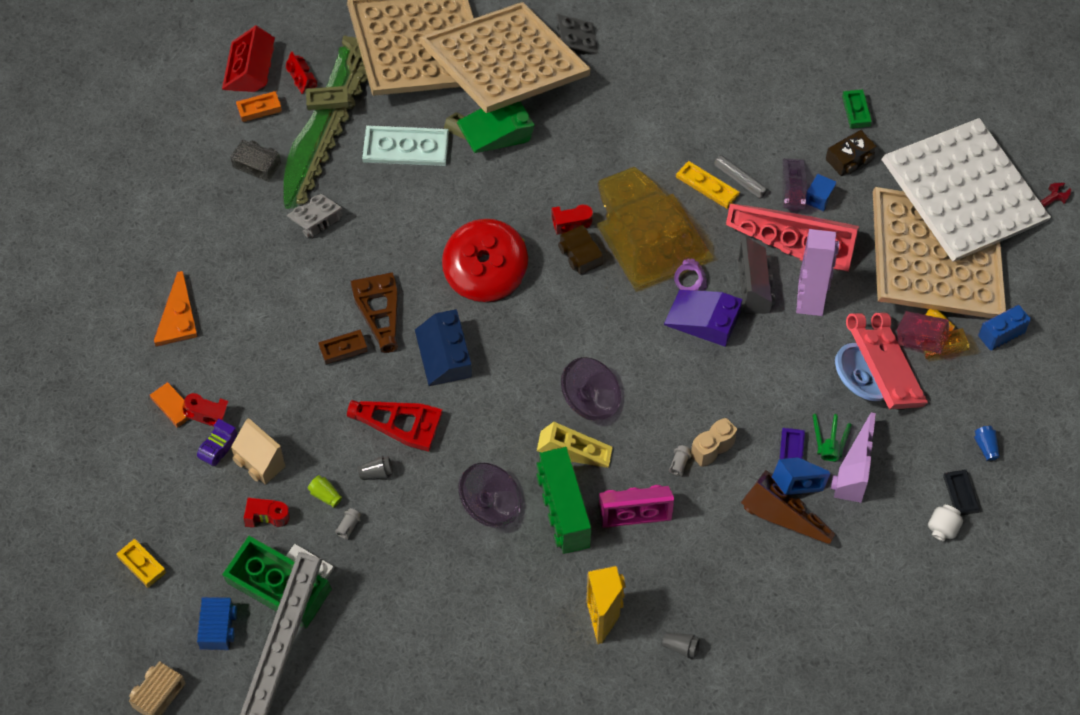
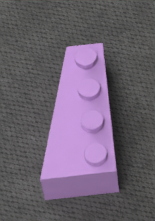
[796,229,839,316]

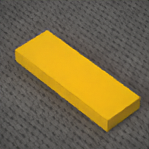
[676,161,740,209]

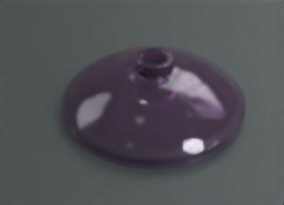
[561,357,621,421]
[458,463,522,528]

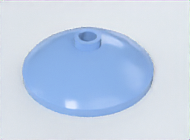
[835,343,884,401]

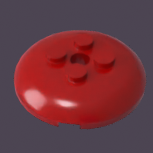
[442,219,528,302]

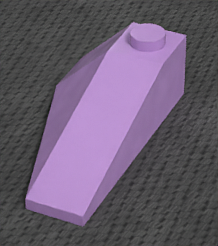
[831,413,876,503]

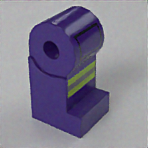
[197,419,238,467]

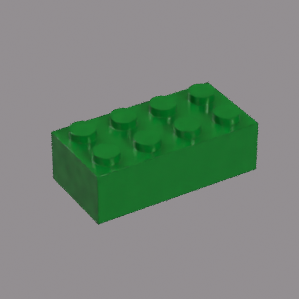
[536,447,591,554]
[222,536,332,629]

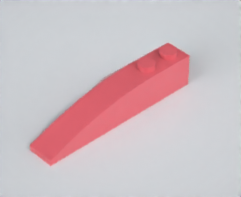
[726,203,859,272]

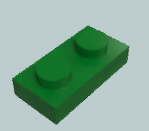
[842,89,872,129]

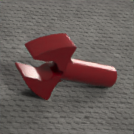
[1040,182,1071,208]

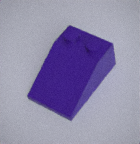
[664,290,743,347]

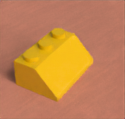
[586,566,625,644]

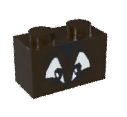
[825,130,877,176]

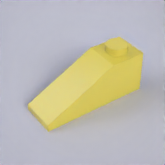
[537,422,612,468]

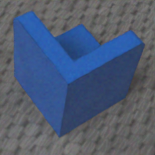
[805,174,836,211]

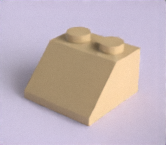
[231,418,285,485]

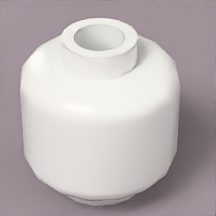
[928,505,963,541]

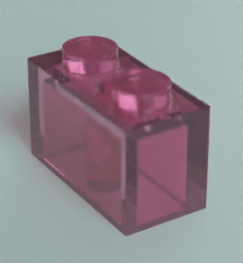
[897,311,950,354]

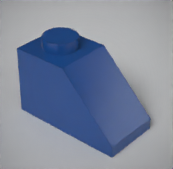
[772,458,831,495]

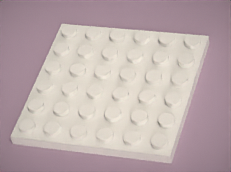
[882,118,1051,262]

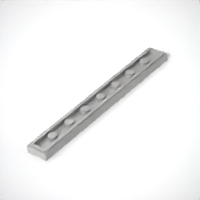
[240,552,323,715]

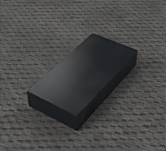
[943,469,980,516]

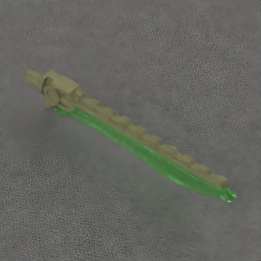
[283,35,368,209]

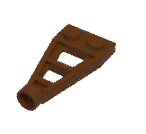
[350,272,398,353]

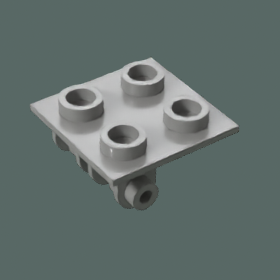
[287,194,342,238]

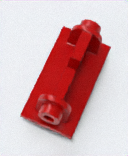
[286,51,317,94]

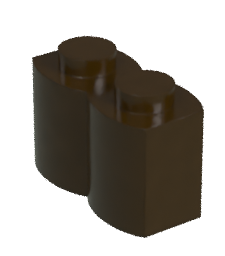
[558,225,603,275]

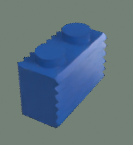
[978,305,1030,351]
[197,597,237,650]

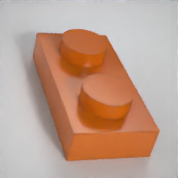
[236,91,282,122]

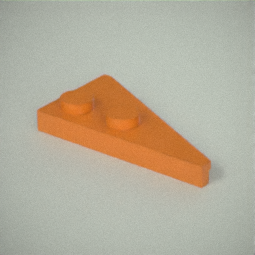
[154,271,197,346]

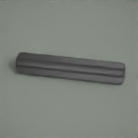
[714,155,767,198]

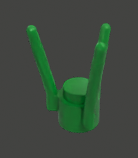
[813,414,852,462]

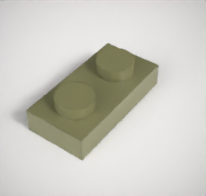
[306,86,349,111]

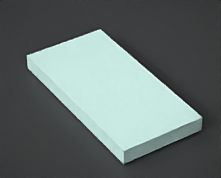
[362,126,449,166]

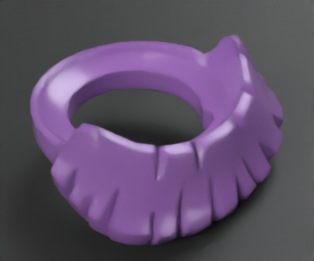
[674,259,707,291]

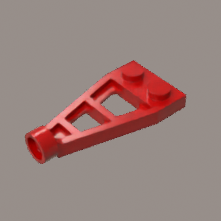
[347,400,443,452]

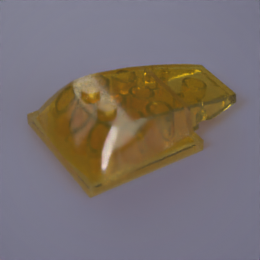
[597,167,713,292]

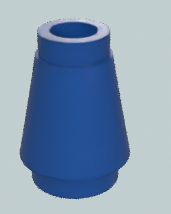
[974,426,1000,461]

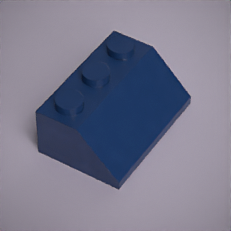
[415,309,472,386]

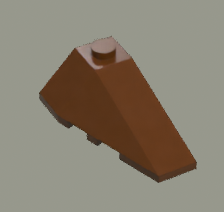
[741,470,835,544]

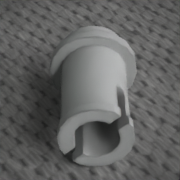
[669,445,692,476]
[335,508,361,540]

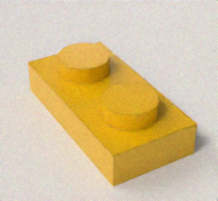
[116,539,166,588]

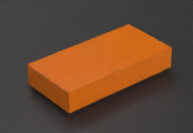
[150,382,190,428]

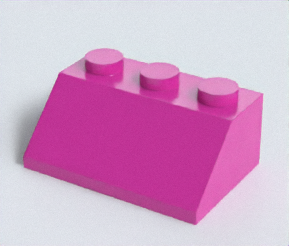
[599,485,674,528]

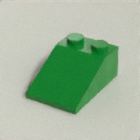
[457,101,535,153]

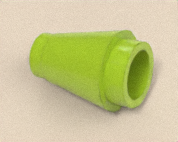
[307,475,342,508]

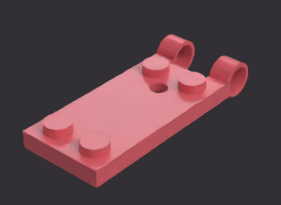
[846,313,928,409]

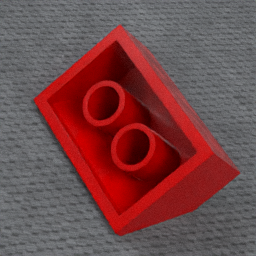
[222,25,275,92]

